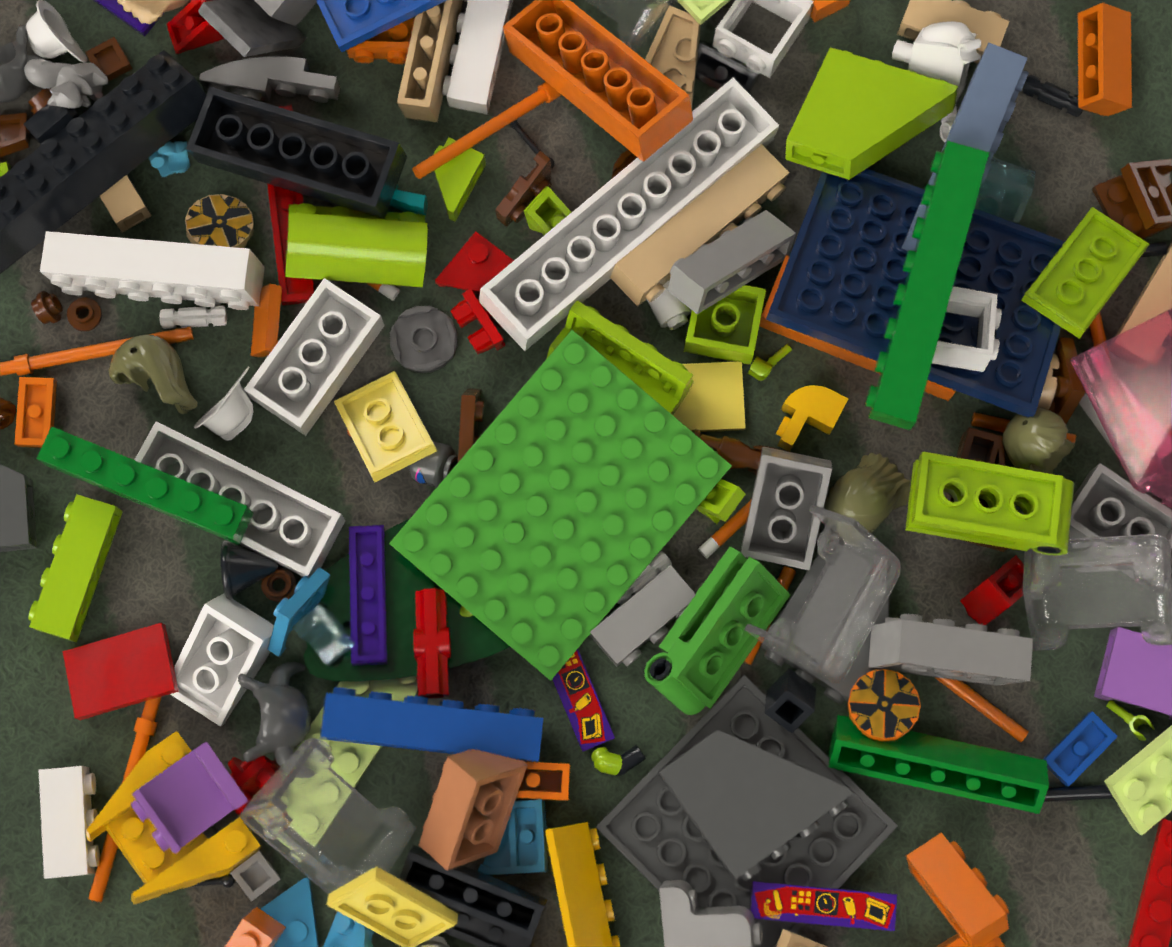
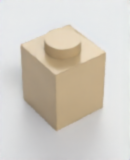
[100,175,152,233]

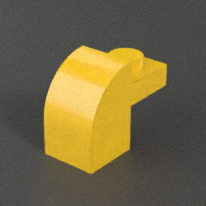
[776,385,848,452]

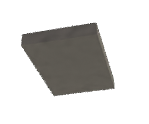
[198,0,307,57]

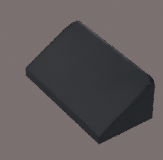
[695,41,761,93]

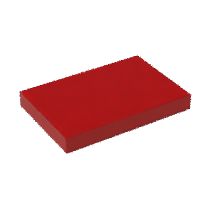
[62,623,179,720]

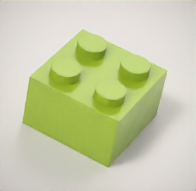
[684,285,766,365]

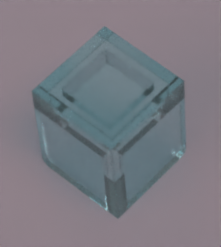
[293,604,355,665]

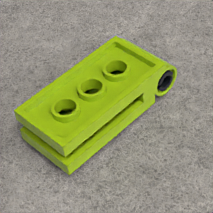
[905,452,1074,555]

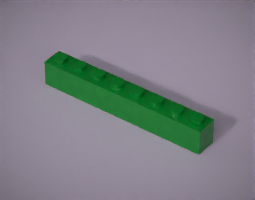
[865,141,989,430]

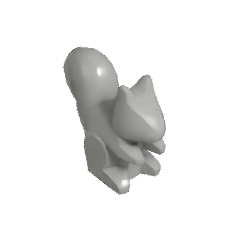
[24,59,108,108]

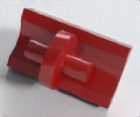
[450,288,506,354]
[228,755,286,819]

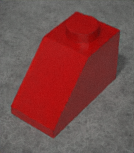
[166,0,225,54]
[960,555,1038,625]

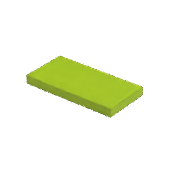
[1021,207,1149,339]

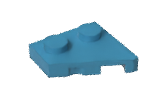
[268,567,330,657]

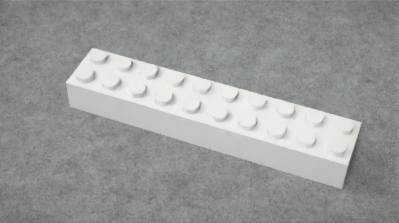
[479,78,779,351]

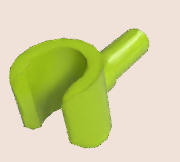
[748,344,792,381]
[1106,700,1155,741]

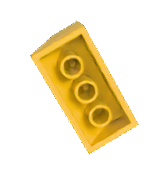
[545,822,620,947]

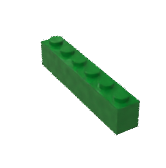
[36,426,254,545]
[828,715,1049,814]

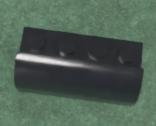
[399,846,548,947]

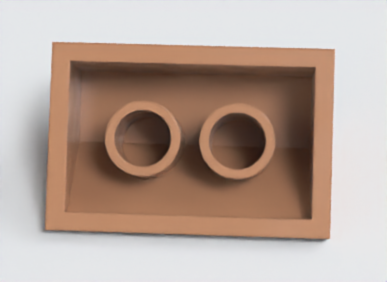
[418,749,527,871]

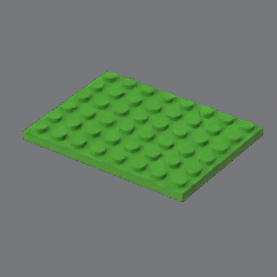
[389,330,732,681]

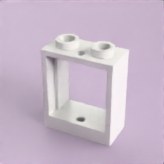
[713,0,814,78]
[932,286,1002,372]

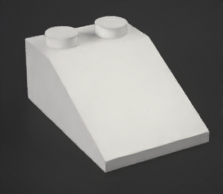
[171,593,274,727]

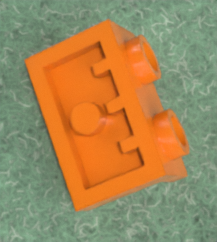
[347,18,415,64]

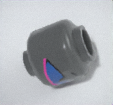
[407,441,458,488]

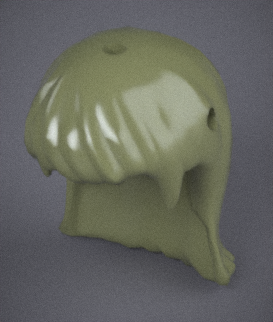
[109,334,198,414]
[1002,407,1075,474]
[822,452,911,539]

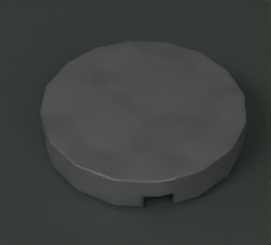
[390,306,457,373]

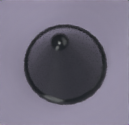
[220,541,278,599]

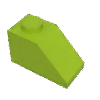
[433,137,486,222]

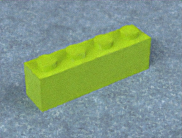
[28,494,123,643]

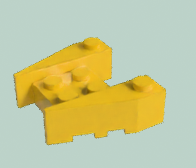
[86,731,261,905]

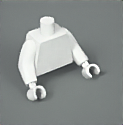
[892,21,981,142]

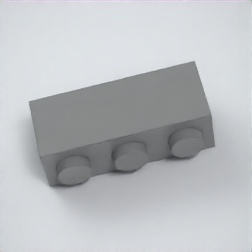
[590,564,696,667]

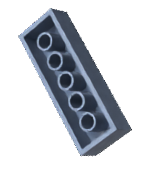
[901,42,1029,251]

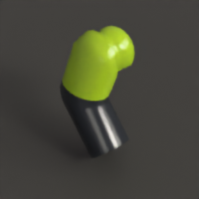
[591,745,646,776]

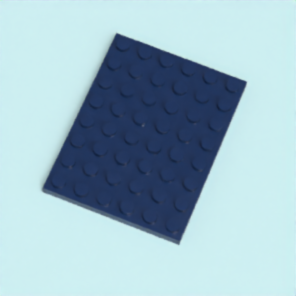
[766,169,1065,417]

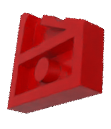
[435,231,514,294]

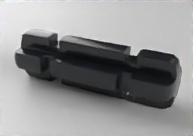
[1021,74,1083,117]

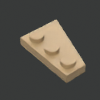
[645,5,701,108]

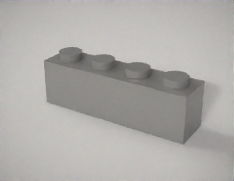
[667,210,796,314]

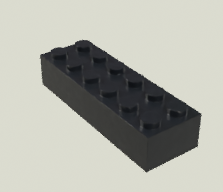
[186,87,407,219]

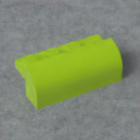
[285,203,428,287]
[546,300,694,415]

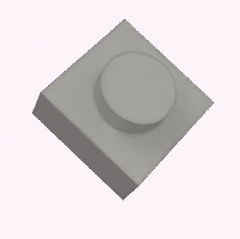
[230,850,281,902]

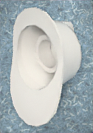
[26,0,88,63]
[194,366,254,441]

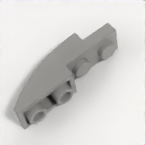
[199,56,340,103]

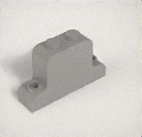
[659,880,762,947]

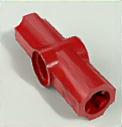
[413,588,451,699]

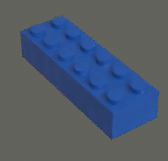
[320,687,543,762]

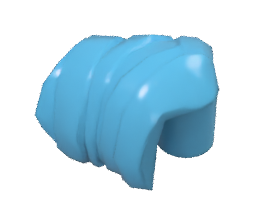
[148,141,190,178]

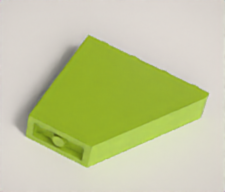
[785,47,958,180]

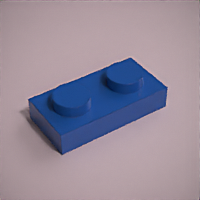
[1042,711,1118,787]

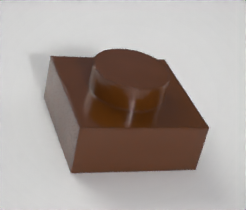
[85,37,133,82]

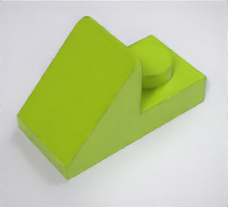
[524,186,572,235]
[696,478,746,524]

